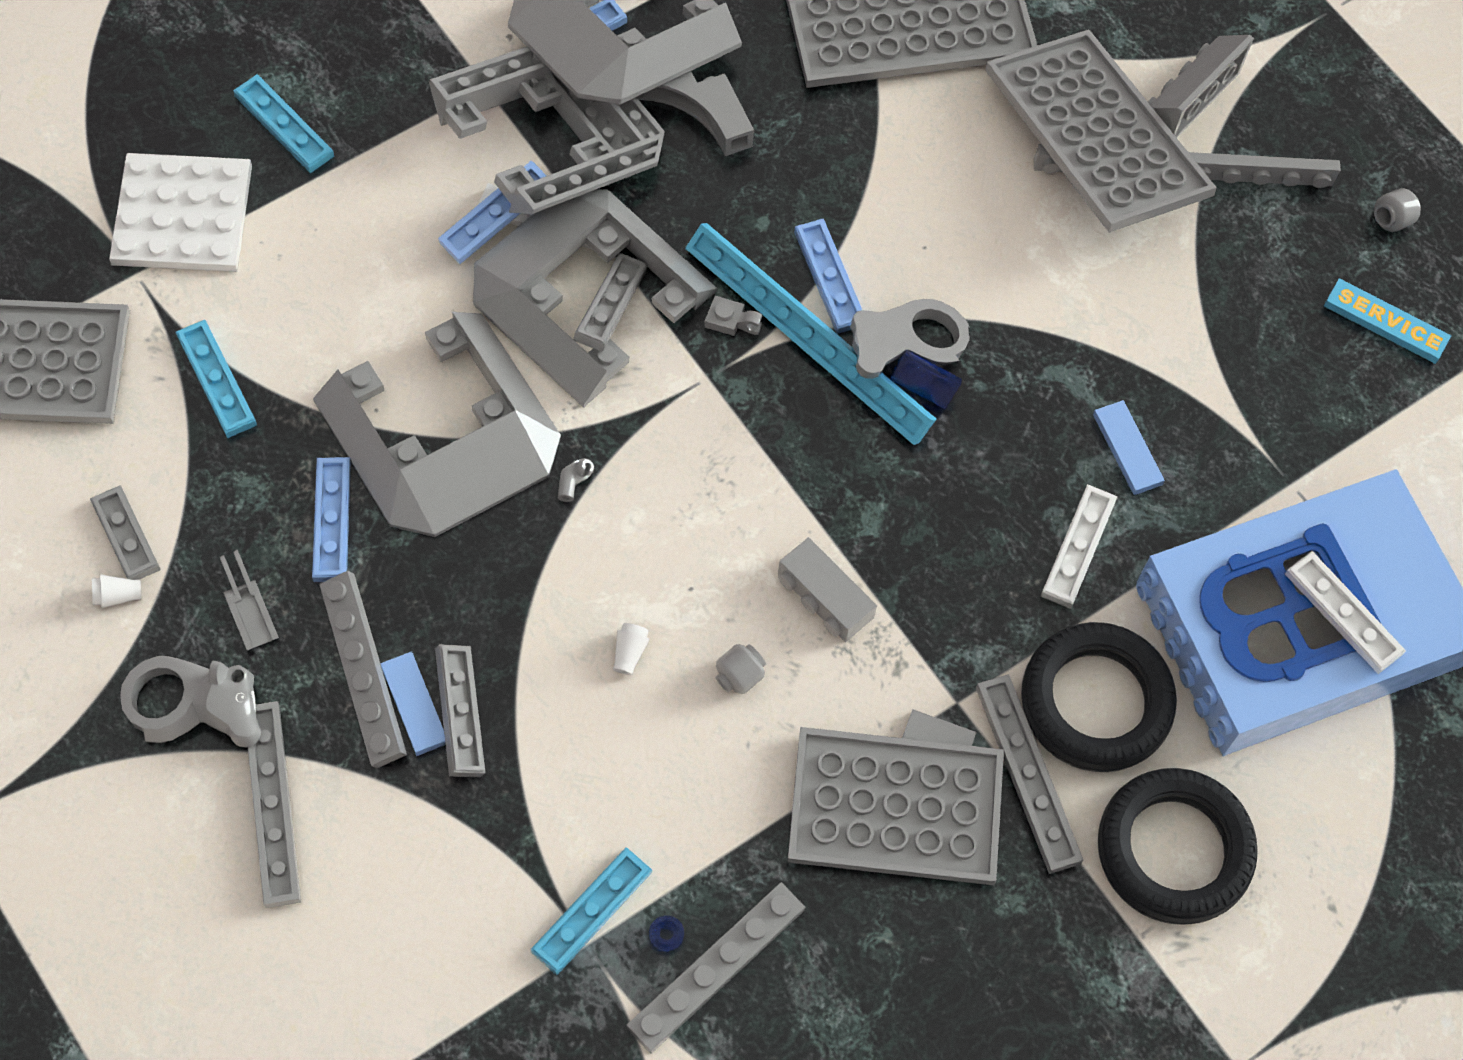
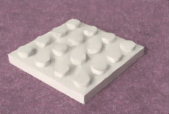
[109,153,252,272]

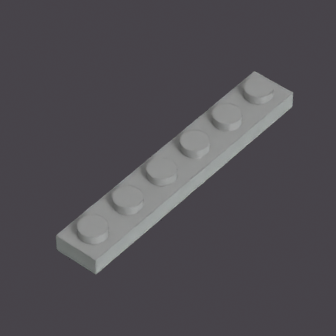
[319,571,407,768]
[976,674,1083,874]
[248,701,301,908]
[627,882,805,1054]

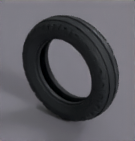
[1021,622,1177,772]
[1098,768,1258,925]

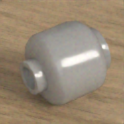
[1374,188,1421,232]
[715,644,766,694]

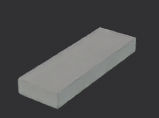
[90,485,161,580]

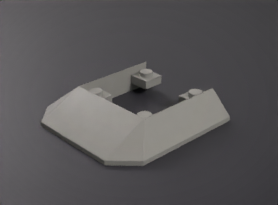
[508,0,742,104]
[429,47,665,214]
[473,189,717,408]
[313,312,561,537]

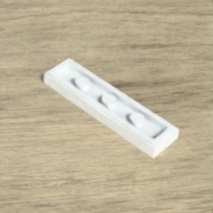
[1041,484,1117,609]
[1285,551,1406,674]

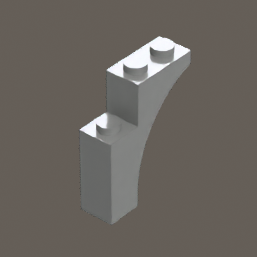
[637,71,754,156]

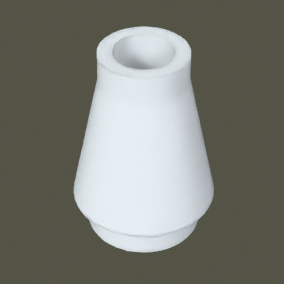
[92,575,141,608]
[613,623,649,675]

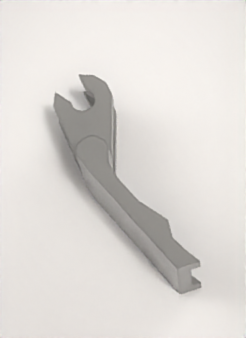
[220,550,279,651]

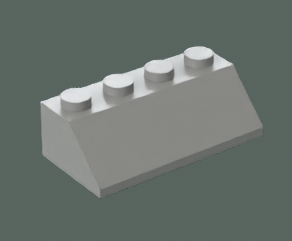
[1148,35,1254,138]

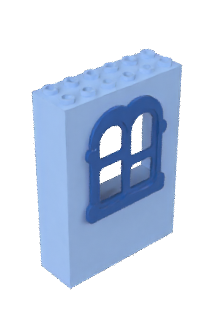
[1136,469,1463,756]

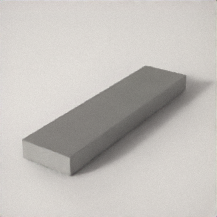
[573,253,648,352]
[435,644,486,777]

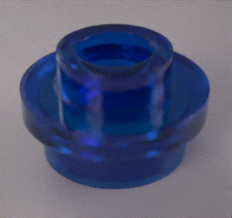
[649,916,684,952]

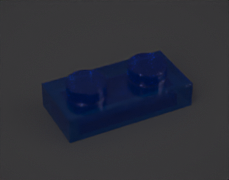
[890,350,962,409]

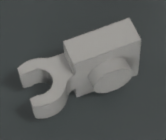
[705,296,762,336]

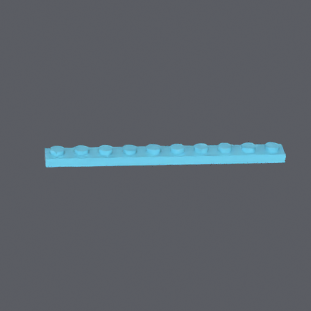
[685,223,936,445]

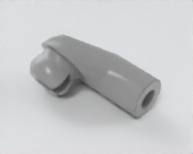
[558,458,594,502]

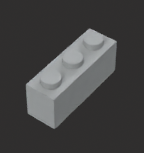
[778,537,877,642]

